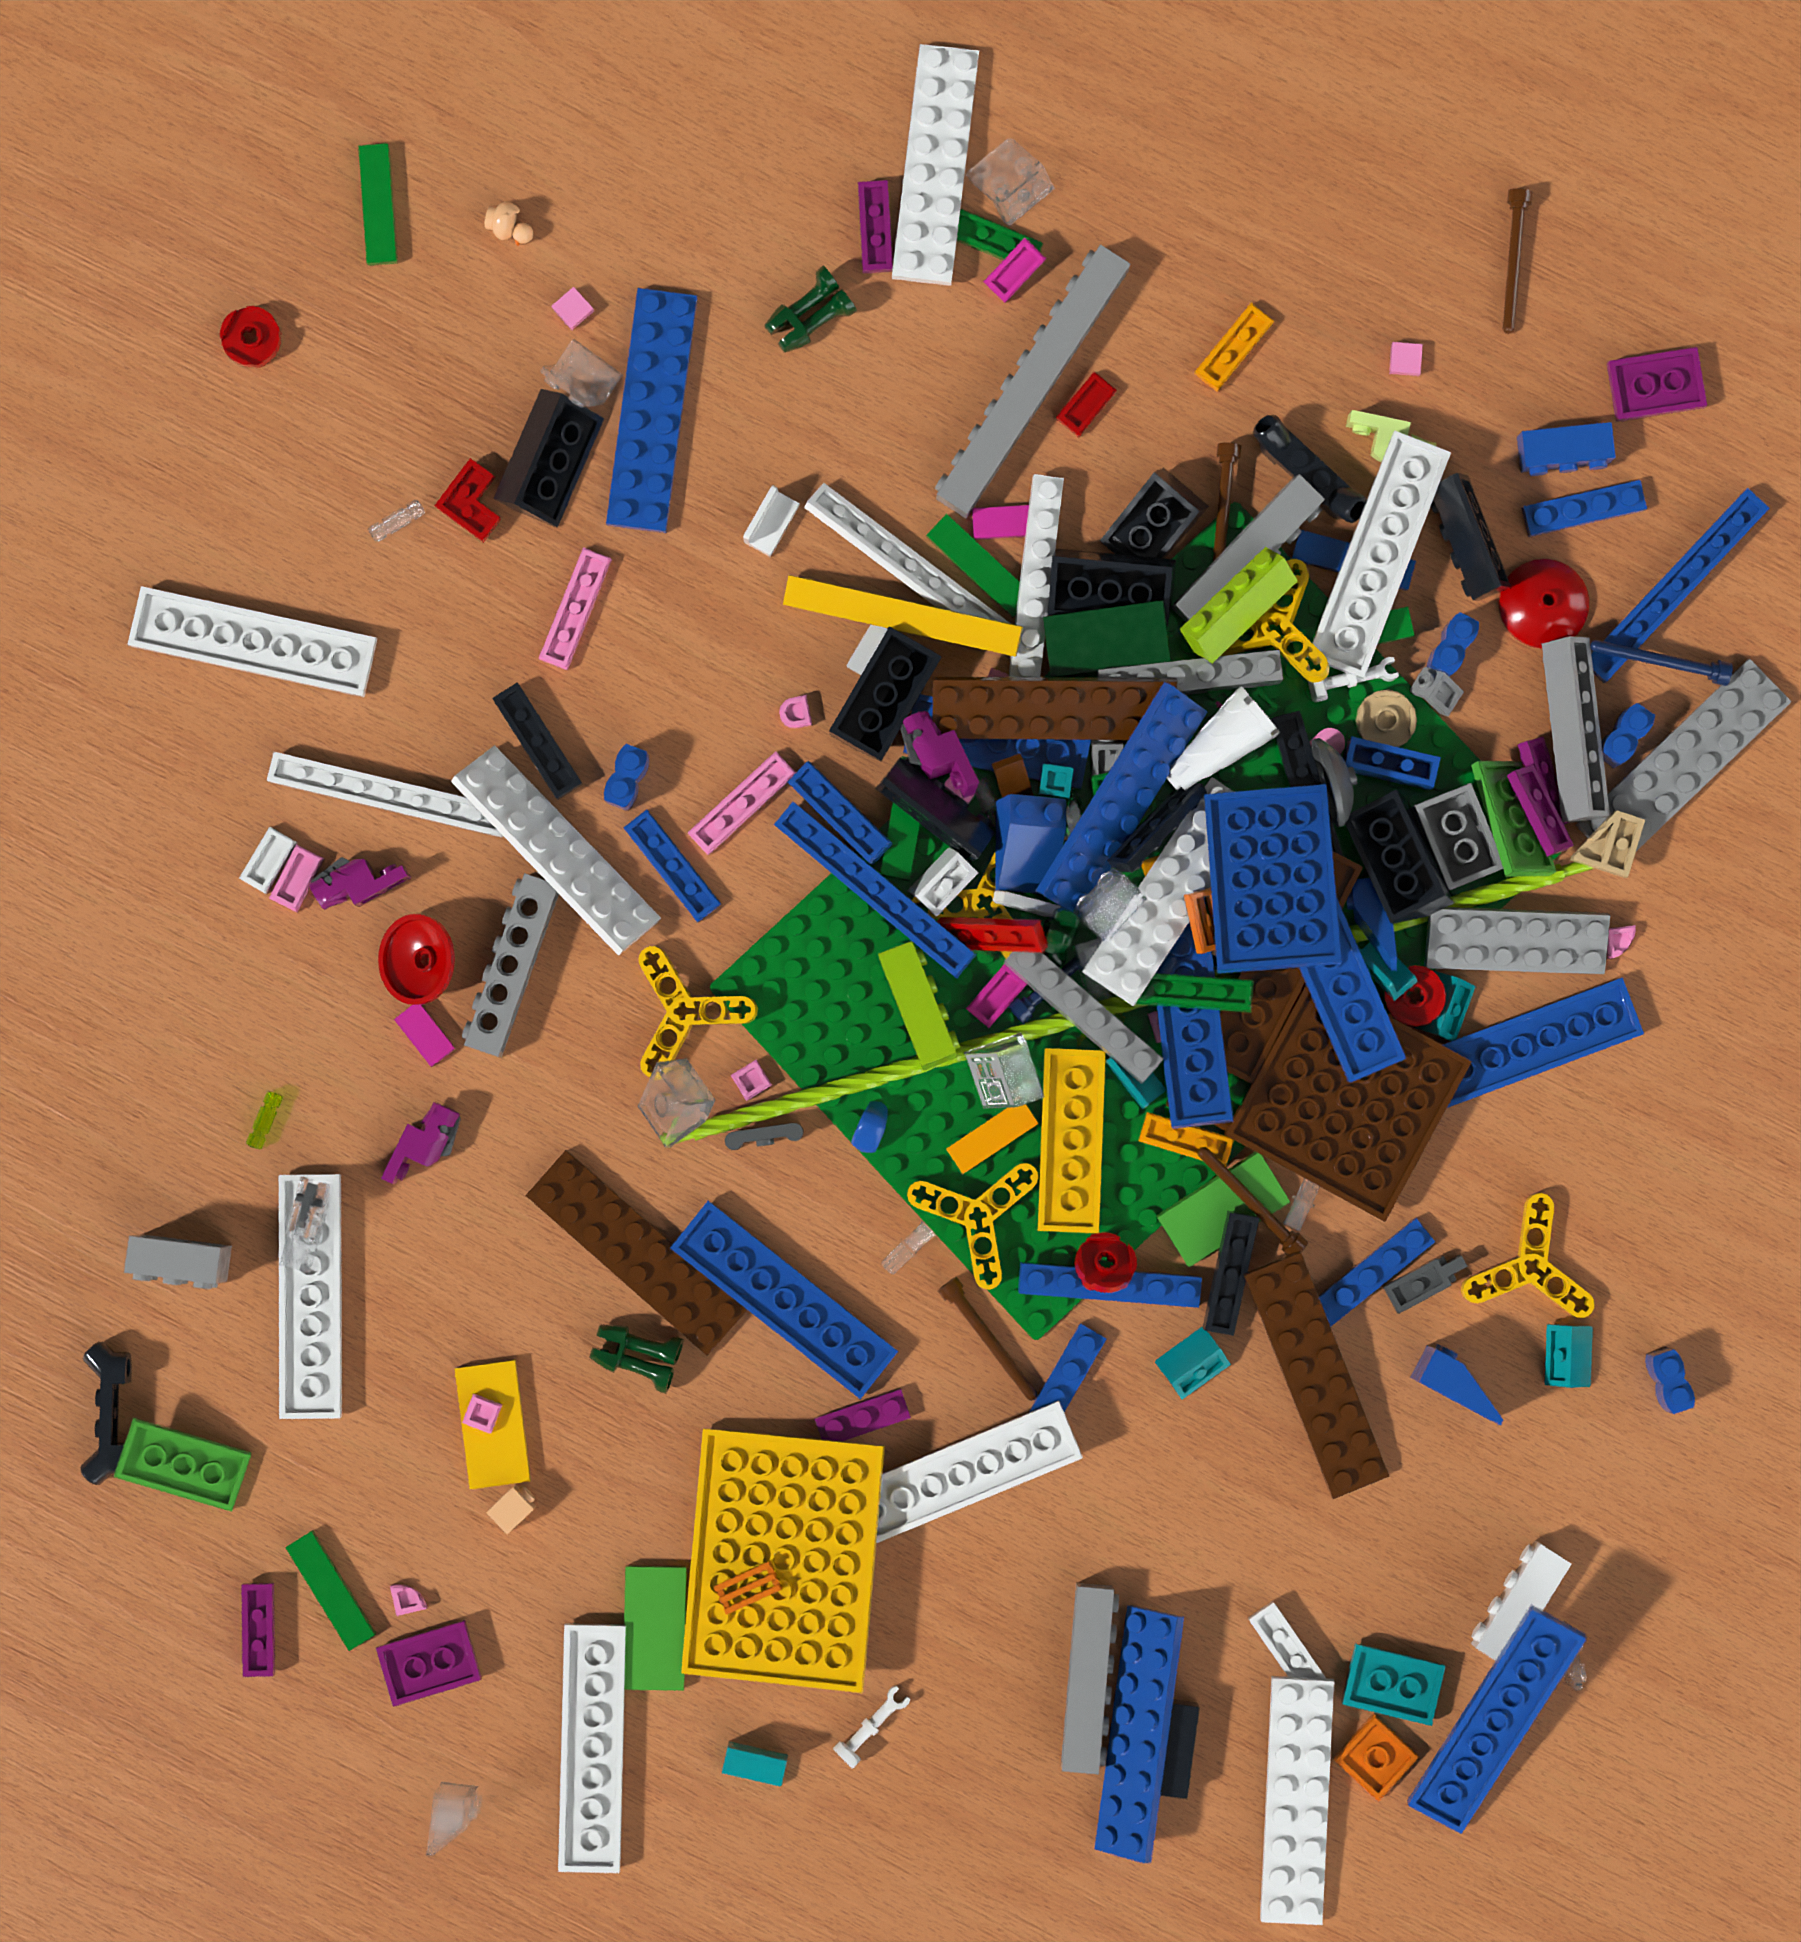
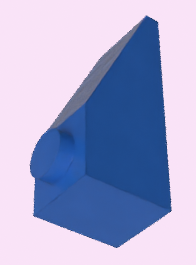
[1346,878,1397,971]

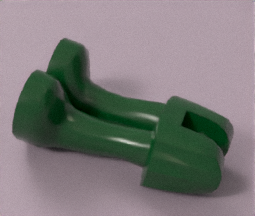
[764,265,857,353]
[1042,907,1079,968]
[589,1325,684,1394]

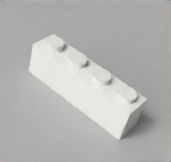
[1471,1541,1571,1661]

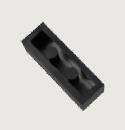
[1160,1699,1200,1799]

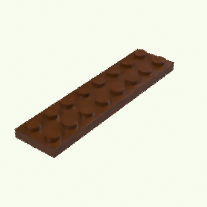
[932,677,1177,740]
[1220,851,1363,1084]
[525,1150,747,1356]
[1243,1251,1390,1499]

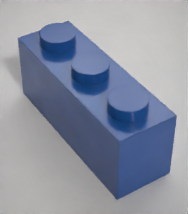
[1517,422,1616,476]
[1343,736,1441,791]

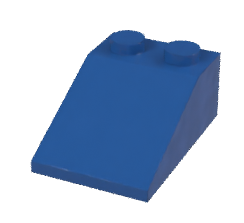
[995,794,1066,894]
[1410,1344,1503,1425]

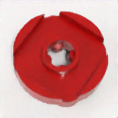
[220,306,282,368]
[1384,965,1446,1027]
[1075,1232,1137,1293]

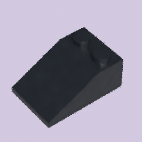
[1100,467,1209,558]

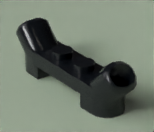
[1253,415,1367,523]
[80,1342,132,1485]

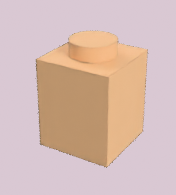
[486,1485,537,1534]

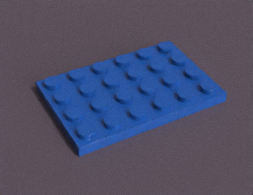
[1204,784,1342,973]

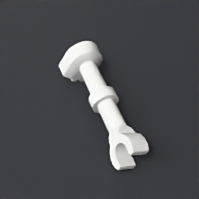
[1308,657,1399,703]
[833,1685,910,1768]

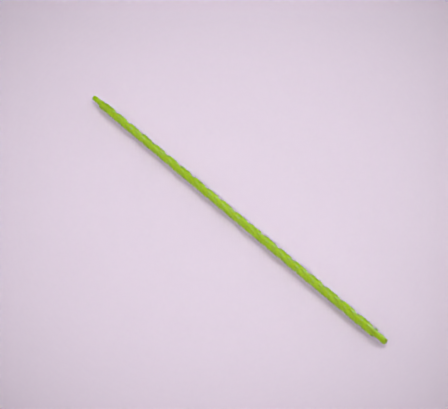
[662,862,1593,1147]

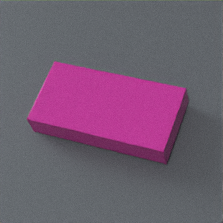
[984,238,1047,303]
[972,505,1029,540]
[966,964,1027,1028]
[394,1005,456,1067]

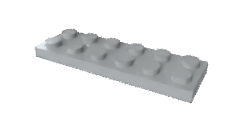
[1424,907,1610,974]

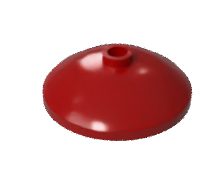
[1499,559,1590,649]
[378,914,455,1005]

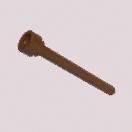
[1503,188,1532,334]
[1213,442,1242,561]
[1197,1147,1308,1256]
[937,1276,1037,1401]

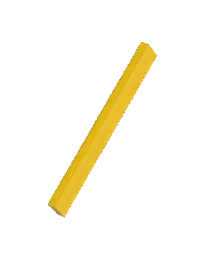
[783,575,1023,657]

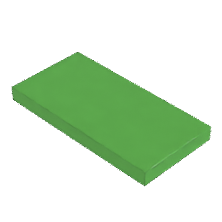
[1471,761,1556,876]
[1156,1152,1290,1267]
[114,1417,252,1512]
[624,1565,687,1691]

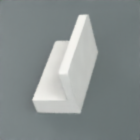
[743,485,800,557]
[908,847,978,917]

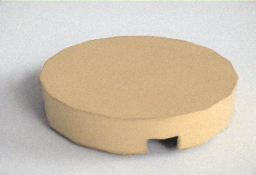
[1355,690,1417,747]

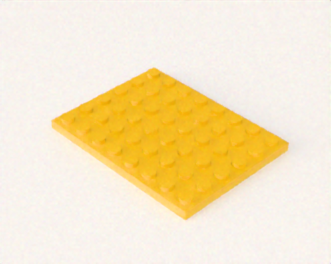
[681,1428,885,1693]

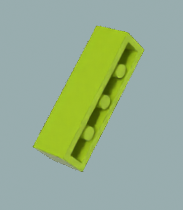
[1180,547,1298,663]
[878,941,960,1071]

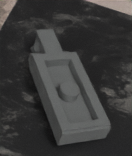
[1383,1255,1467,1314]

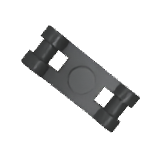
[725,1123,804,1150]

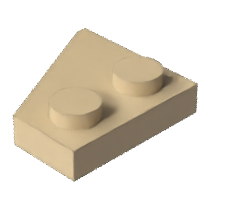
[1570,811,1645,878]

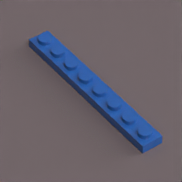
[1591,488,1770,683]
[774,802,976,978]

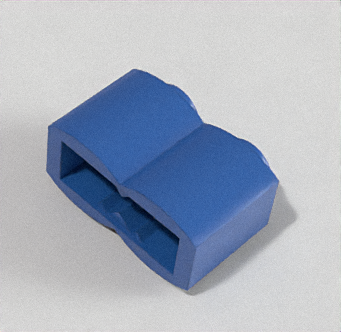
[1427,612,1479,677]
[1601,703,1655,768]
[604,744,649,811]
[1645,1347,1695,1414]

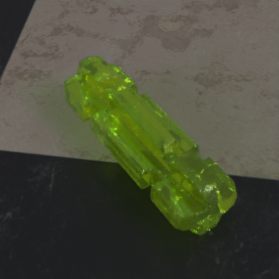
[246,1091,283,1149]

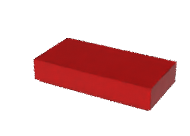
[1056,372,1117,438]

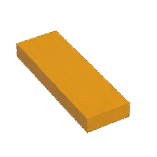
[1194,303,1274,392]
[946,1098,1039,1174]
[1138,1112,1234,1166]

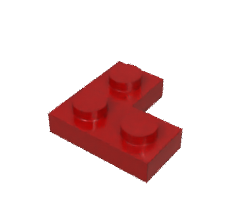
[434,458,501,543]

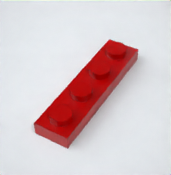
[937,917,1048,953]

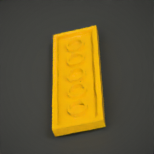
[1037,1048,1106,1233]

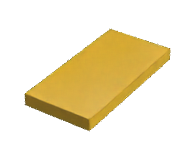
[454,1360,531,1490]

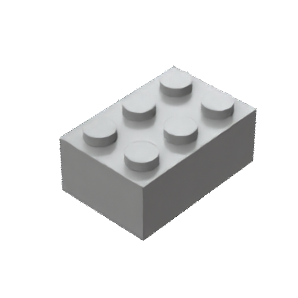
[1410,783,1503,891]
[124,1234,232,1289]

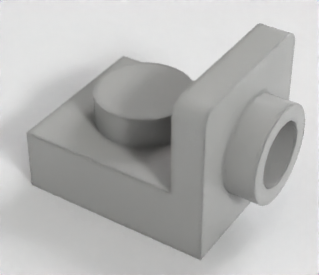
[1410,667,1464,716]
[1091,740,1123,776]

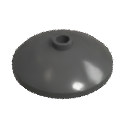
[1312,738,1357,828]

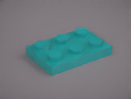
[1341,1643,1446,1726]

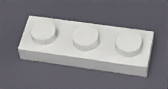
[1248,1601,1326,1679]

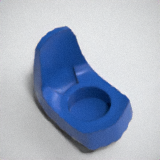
[851,1101,888,1153]

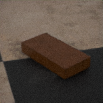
[992,753,1034,798]

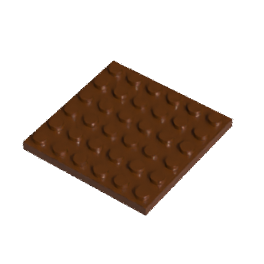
[1224,983,1472,1222]

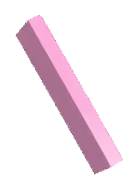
[539,547,612,671]
[688,751,796,856]

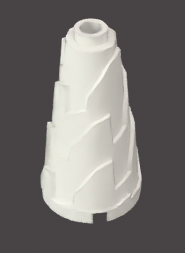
[1167,686,1280,791]

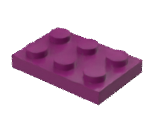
[1606,347,1707,422]
[376,1620,482,1707]

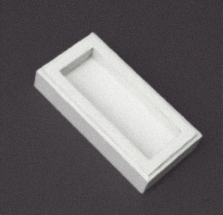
[239,827,297,894]
[993,891,1061,917]

